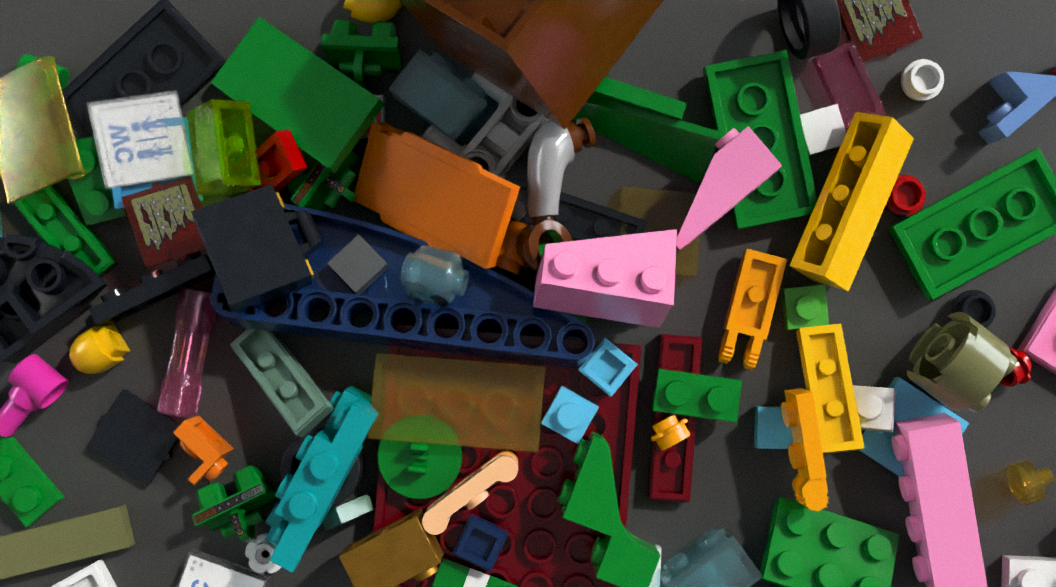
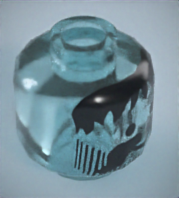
[400,246,469,307]

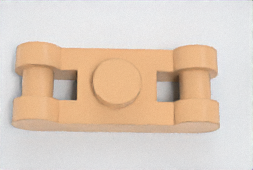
[422,451,519,535]

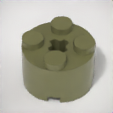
[907,312,1017,412]

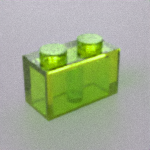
[187,99,261,195]

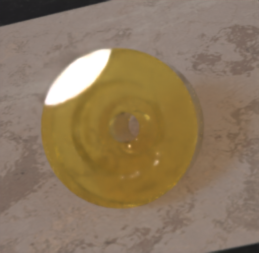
[1006,460,1055,505]

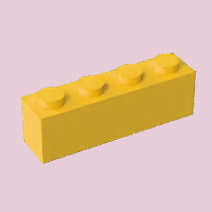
[789,112,914,292]

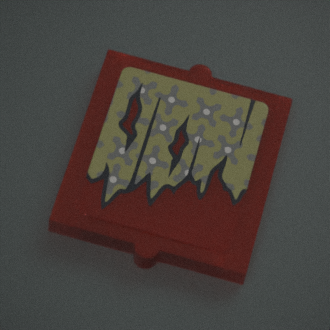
[837,0,923,64]
[121,176,206,269]

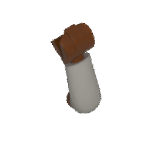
[516,117,596,270]

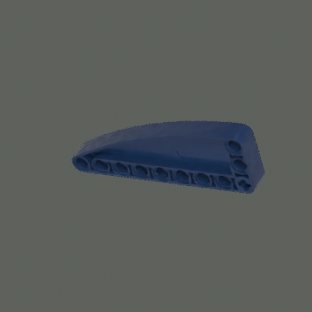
[211,203,595,368]

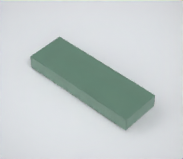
[230,328,334,438]

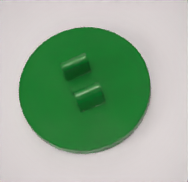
[378,414,462,499]

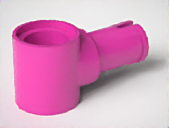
[0,354,69,437]

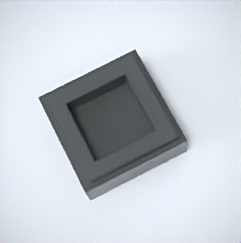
[327,234,390,295]

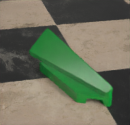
[573,77,722,182]

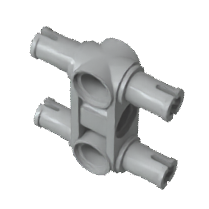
[422,72,550,222]

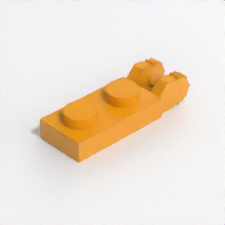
[718,249,787,371]
[781,388,829,513]

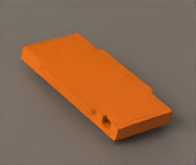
[353,121,520,269]

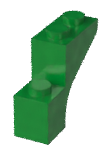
[557,431,661,587]

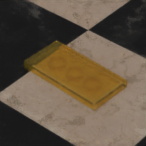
[368,353,545,452]

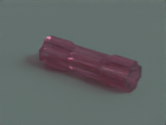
[157,288,217,418]

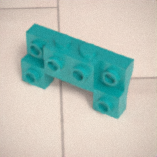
[265,385,379,573]

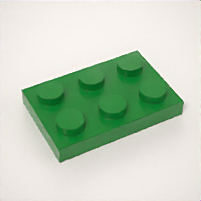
[758,496,900,587]

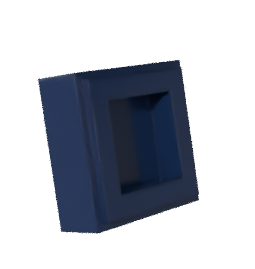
[452,513,509,572]

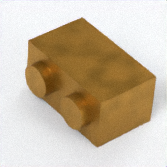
[339,508,444,587]

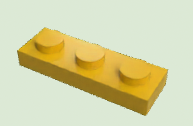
[796,323,864,454]

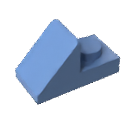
[978,71,1056,144]

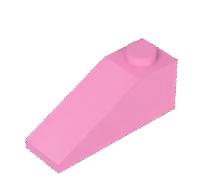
[676,126,782,251]

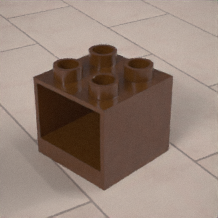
[399,0,664,130]

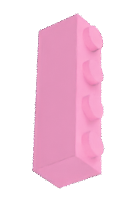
[892,413,987,587]

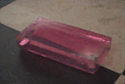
[811,40,887,133]

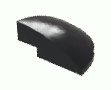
[0,234,107,363]

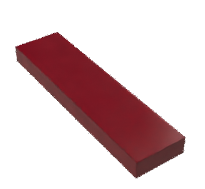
[647,334,703,503]

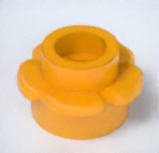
[651,414,691,451]

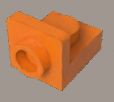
[173,415,234,485]

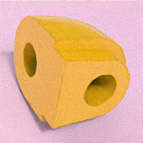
[343,0,403,25]
[69,324,131,374]

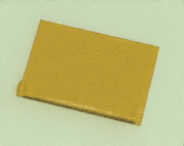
[0,56,86,204]

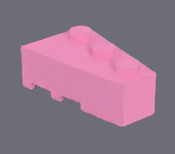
[533,229,677,328]

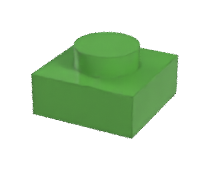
[780,285,829,330]

